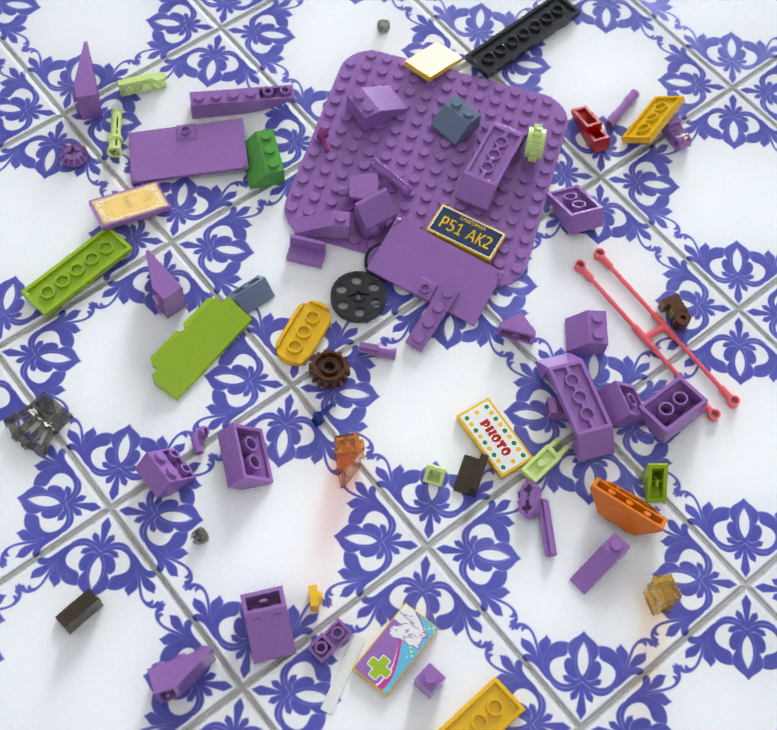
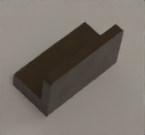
[453,453,489,498]
[55,589,104,634]

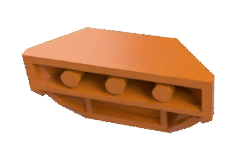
[590,477,668,536]

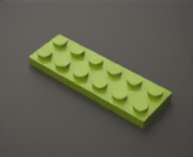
[20,228,133,318]

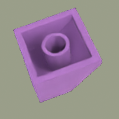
[354,187,397,239]
[565,310,608,355]
[597,380,644,427]

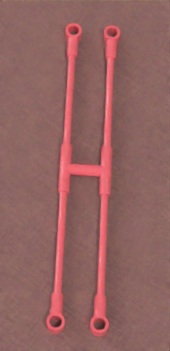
[574,248,740,422]

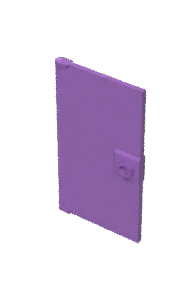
[128,118,249,184]
[367,217,504,326]

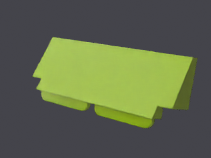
[150,296,252,401]

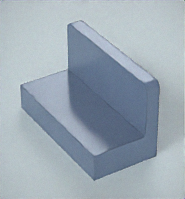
[228,275,275,314]

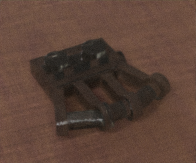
[3,391,73,457]

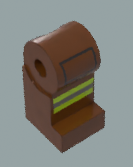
[657,293,691,332]

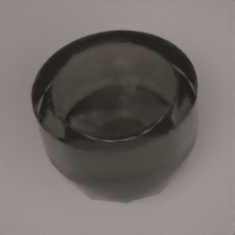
[377,19,390,34]
[191,527,209,545]

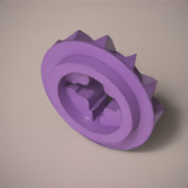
[59,143,88,167]

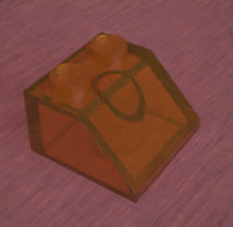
[334,432,365,488]

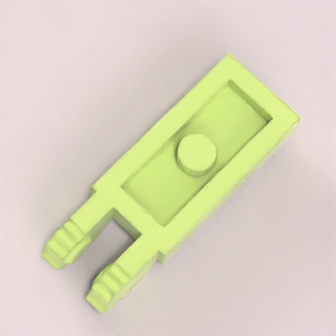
[117,72,167,97]
[520,437,570,483]

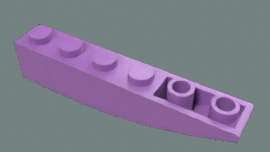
[189,84,295,119]

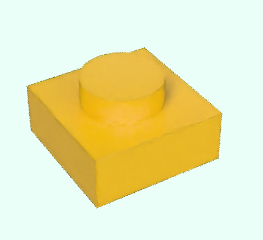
[308,585,323,612]

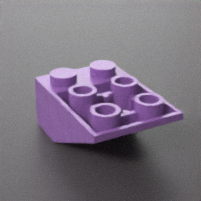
[240,585,296,664]
[147,645,216,704]

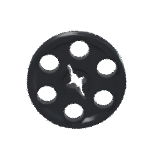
[331,271,386,323]

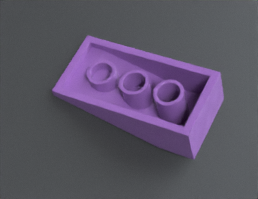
[72,41,103,120]

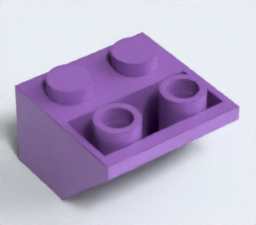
[134,448,197,499]

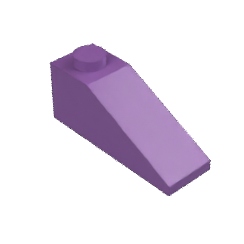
[294,210,350,239]
[570,532,631,595]

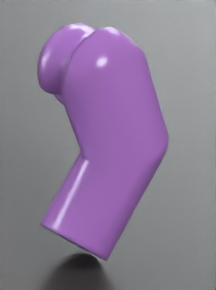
[191,426,210,455]

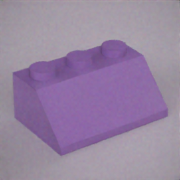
[638,375,708,444]
[217,423,274,490]

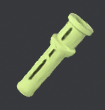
[107,109,123,158]

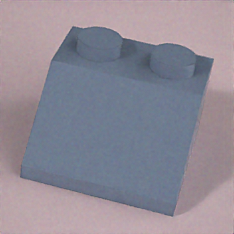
[431,95,481,146]

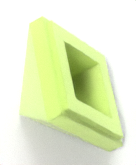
[423,463,447,487]

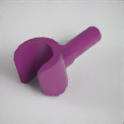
[317,128,329,153]

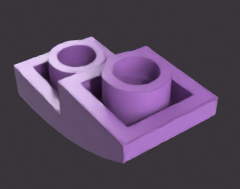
[307,618,354,664]

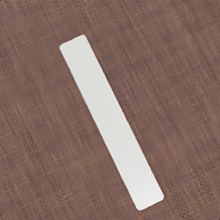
[321,635,365,714]

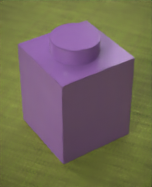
[414,663,446,699]

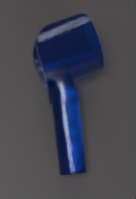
[312,403,333,427]

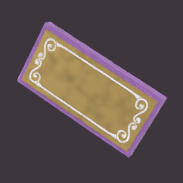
[88,181,171,231]

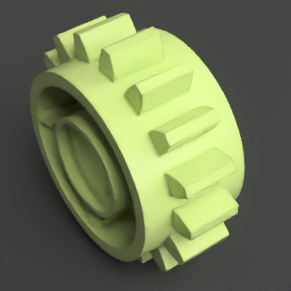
[524,123,547,163]

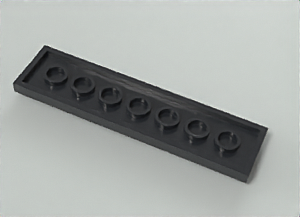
[465,0,581,79]

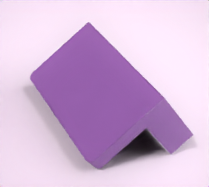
[286,234,326,269]

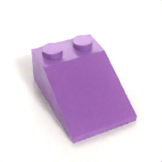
[347,85,408,131]
[546,185,603,235]
[145,250,186,319]

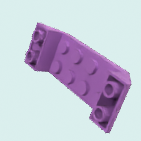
[454,121,527,212]
[535,353,615,463]

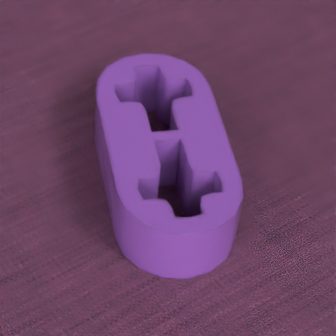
[519,481,541,520]

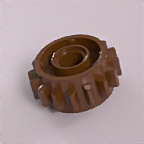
[309,349,350,390]

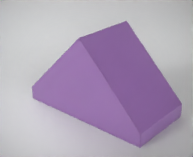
[496,312,536,345]

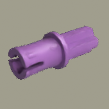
[359,342,397,360]

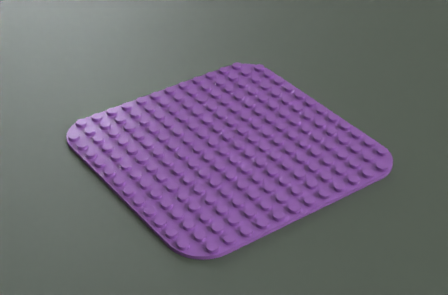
[285,50,568,288]

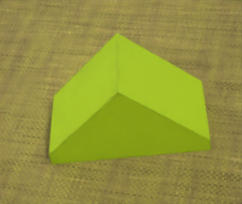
[641,463,668,502]

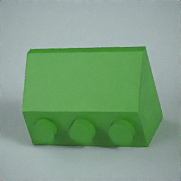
[245,129,285,190]

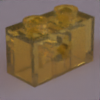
[643,574,682,616]

